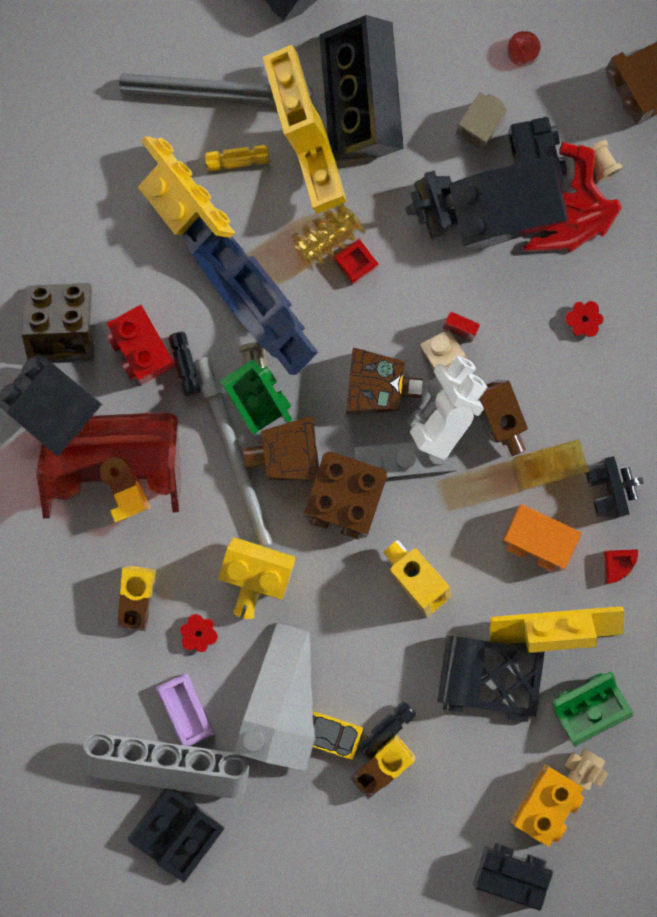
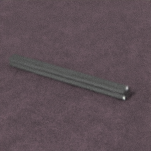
[119,73,312,104]

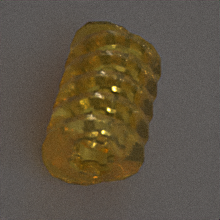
[291,204,366,271]

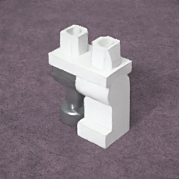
[408,356,487,460]

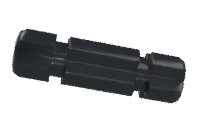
[169,332,200,396]
[358,701,416,758]

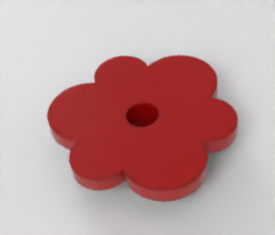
[565,301,604,337]
[180,614,218,652]

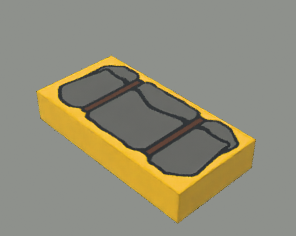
[313,711,363,760]

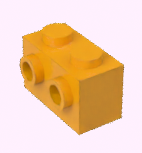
[510,764,584,847]

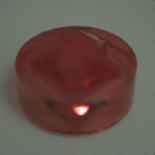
[507,31,541,66]

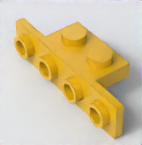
[138,136,235,238]
[489,606,624,653]

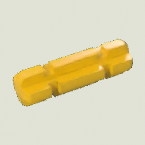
[205,145,269,171]

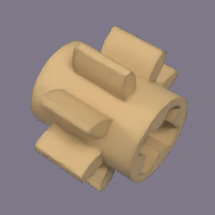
[564,748,609,790]

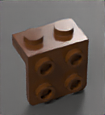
[605,41,657,125]
[304,451,387,540]

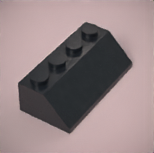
[319,15,404,161]

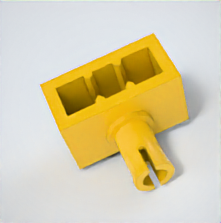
[218,537,296,619]

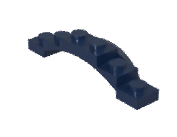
[182,216,318,375]

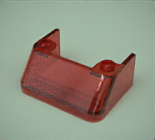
[36,412,181,519]

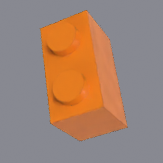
[501,504,582,573]

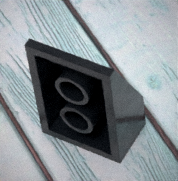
[449,156,569,250]
[0,352,102,457]

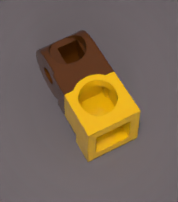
[100,457,151,523]
[118,565,156,631]
[350,734,416,799]

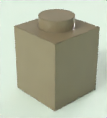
[456,92,507,150]

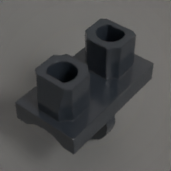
[405,171,458,238]
[585,456,644,519]

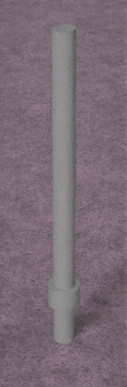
[195,357,273,547]

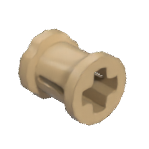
[590,139,623,183]

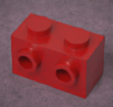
[106,304,176,385]

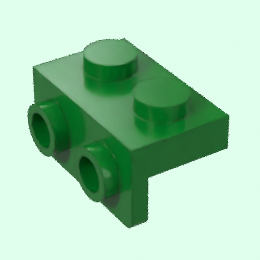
[220,359,293,435]
[552,672,633,747]

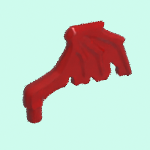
[523,142,622,253]

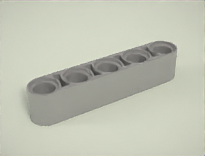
[84,733,249,798]

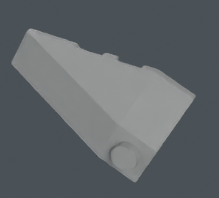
[234,622,315,771]

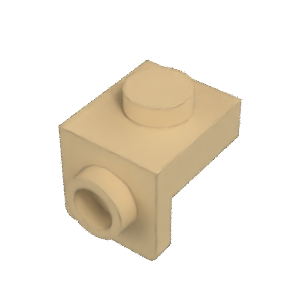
[420,329,467,370]

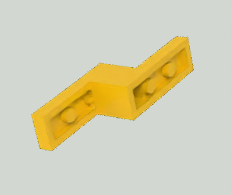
[262,45,347,214]

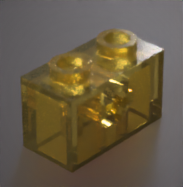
[510,439,589,493]

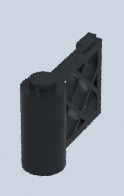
[437,635,545,722]

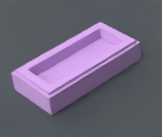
[156,673,214,746]

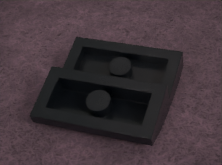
[127,788,225,883]

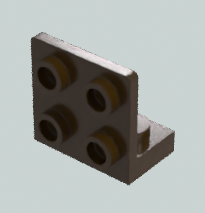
[21,283,94,360]

